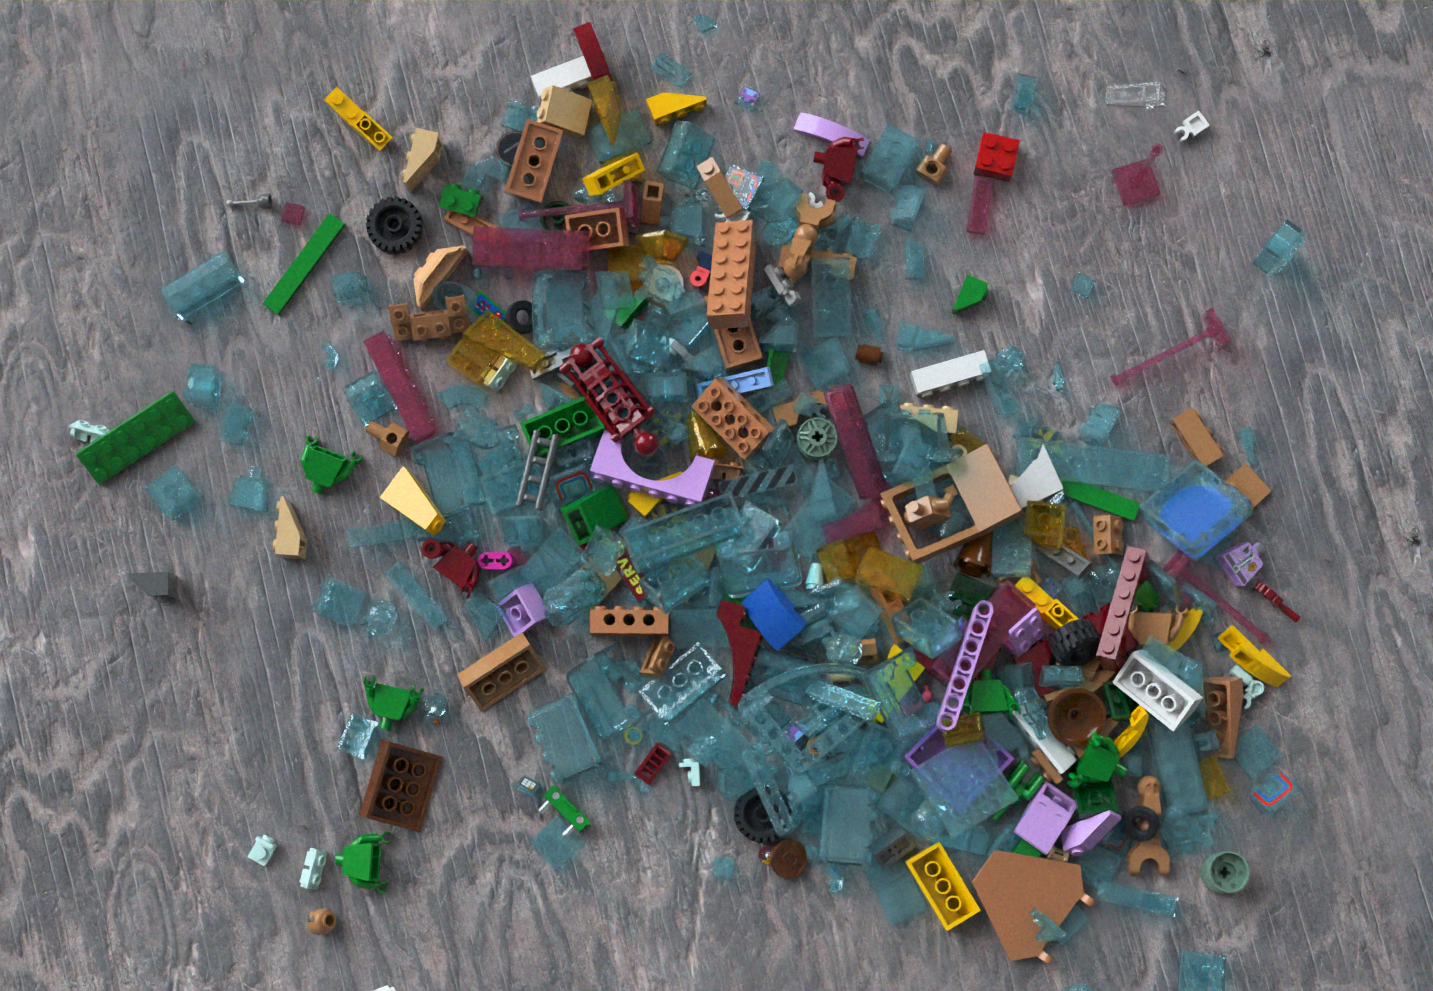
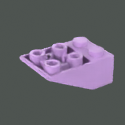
[1014,781,1076,855]

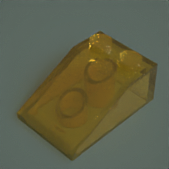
[587,75,622,145]

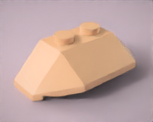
[414,246,469,311]

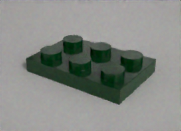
[1069,764,1119,819]

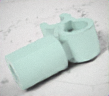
[1229,664,1264,709]

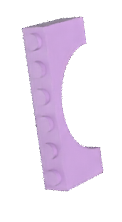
[590,430,715,509]

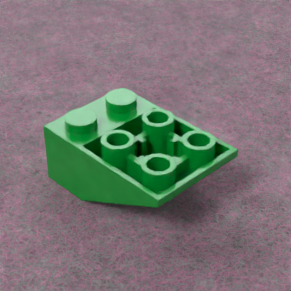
[560,484,628,546]

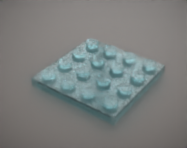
[909,732,1019,839]

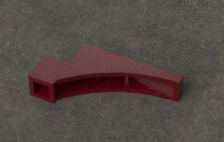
[715,598,763,707]

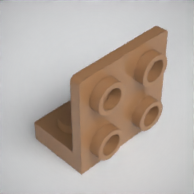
[1217,464,1271,517]

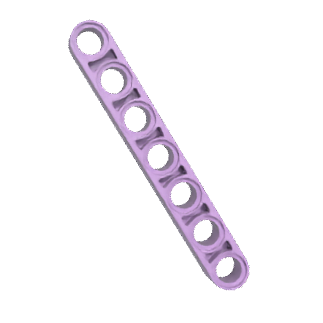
[936,601,993,732]

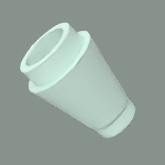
[805,563,824,593]

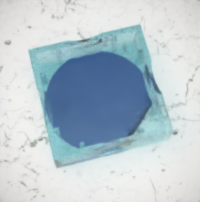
[1139,459,1253,561]

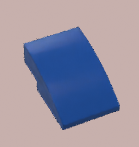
[741,578,807,651]

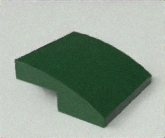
[942,572,993,621]
[1102,681,1139,722]

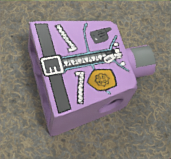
[1215,542,1265,586]

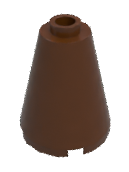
[954,530,994,578]

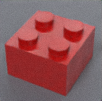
[973,132,1020,182]

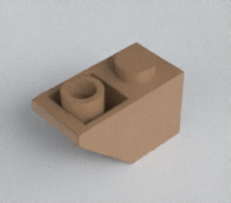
[641,181,664,226]

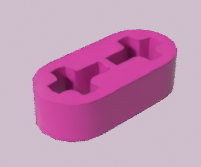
[478,552,515,570]

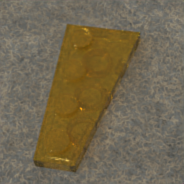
[462,309,545,371]

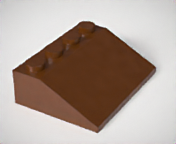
[359,739,442,832]

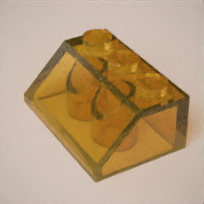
[855,547,925,603]

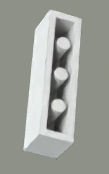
[531,56,593,102]
[910,350,991,398]

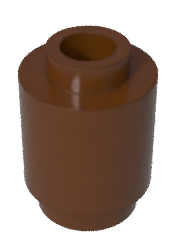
[855,344,884,366]

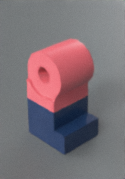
[690,250,712,290]

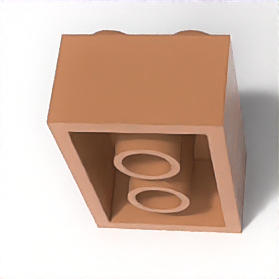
[565,208,630,254]

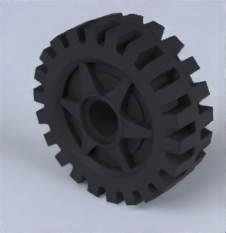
[366,197,423,255]
[734,784,792,843]

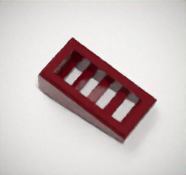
[634,742,673,785]

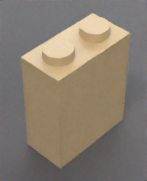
[537,85,592,138]

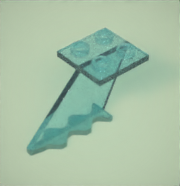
[583,271,635,358]

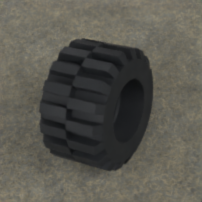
[1049,619,1101,669]

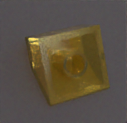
[1024,500,1066,549]

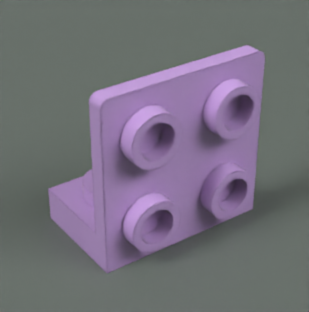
[1001,608,1045,657]

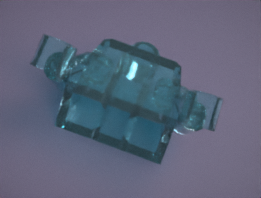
[660,189,709,248]

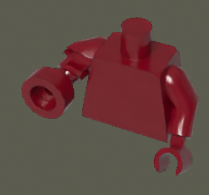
[813,137,864,202]
[421,539,480,599]

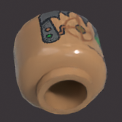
[306,908,336,935]

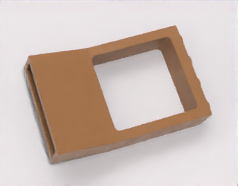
[880,444,1024,564]

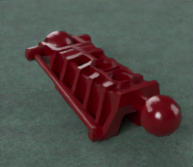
[559,337,659,457]

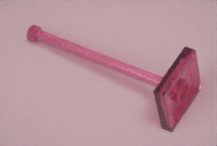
[1111,143,1163,206]
[518,180,640,227]
[1110,308,1231,386]
[1156,546,1269,643]

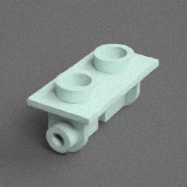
[483,353,519,393]
[69,420,110,443]
[299,848,327,890]

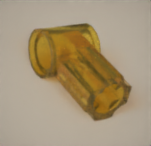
[1060,526,1088,560]

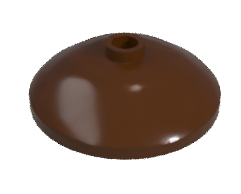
[1047,688,1106,746]

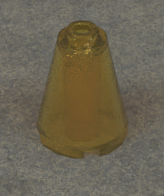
[686,410,727,463]

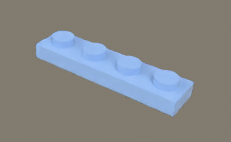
[697,367,774,395]

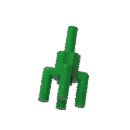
[992,760,1045,821]

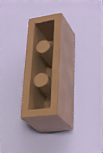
[1169,407,1224,470]

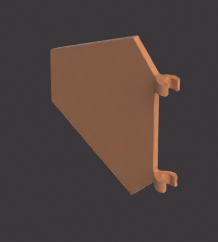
[972,850,1096,965]

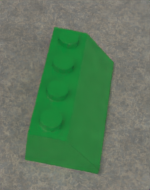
[520,397,606,458]

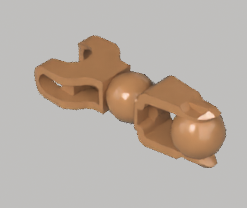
[783,193,836,283]
[1127,775,1170,876]

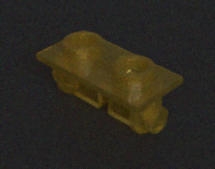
[951,427,992,454]

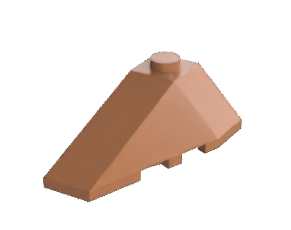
[1196,676,1243,759]

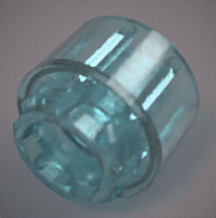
[933,510,970,538]

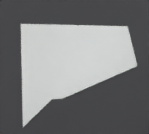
[1011,444,1063,508]

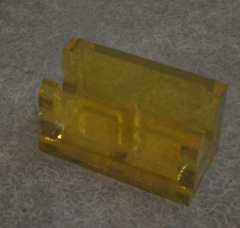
[941,712,985,748]
[1193,755,1231,800]

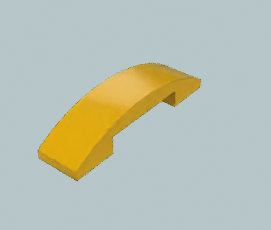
[1114,705,1149,758]

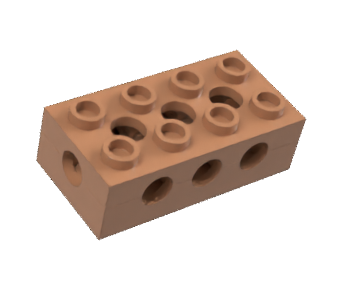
[504,119,563,205]
[704,296,762,373]
[691,377,777,460]
[590,606,669,637]

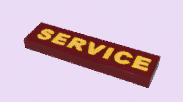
[596,528,655,603]

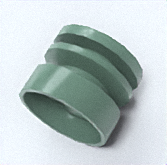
[796,417,837,462]
[1200,851,1250,894]

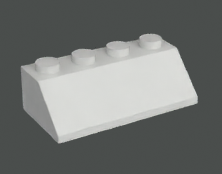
[1112,649,1203,732]
[1007,698,1076,774]

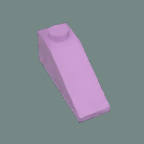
[1061,810,1121,856]

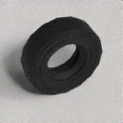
[506,300,540,335]
[1124,806,1160,842]

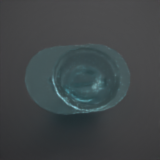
[432,282,477,313]

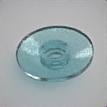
[762,215,798,246]
[1085,565,1120,603]

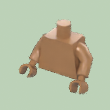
[903,484,958,531]
[1128,605,1188,656]

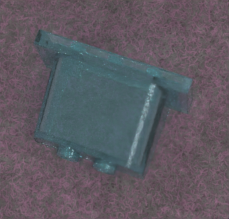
[877,409,962,462]

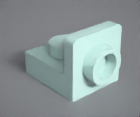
[679,759,701,786]
[248,835,278,866]

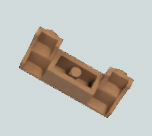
[388,294,471,342]

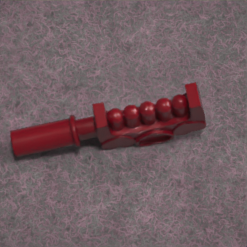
[1252,582,1301,623]

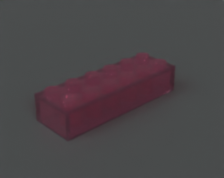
[472,226,590,270]
[928,580,1036,690]

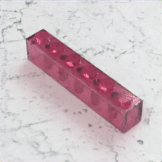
[363,331,437,444]
[823,383,888,500]

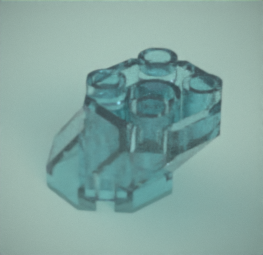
[542,567,606,627]

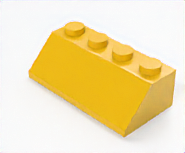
[904,842,981,931]

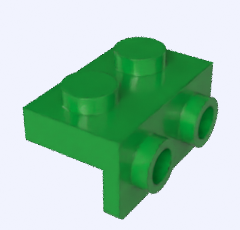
[438,183,483,218]

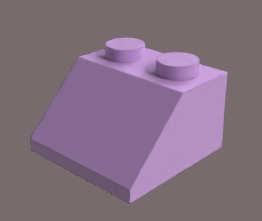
[496,582,551,637]

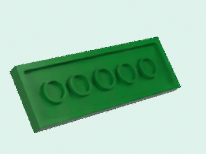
[76,390,196,485]

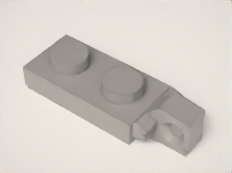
[764,264,801,308]

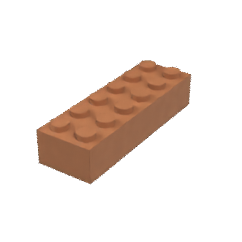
[707,220,757,329]

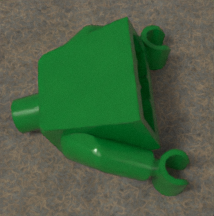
[300,435,362,494]
[959,669,1021,718]
[363,675,424,730]
[1067,732,1127,788]
[335,831,391,893]

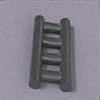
[516,430,560,511]

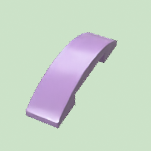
[793,112,870,158]

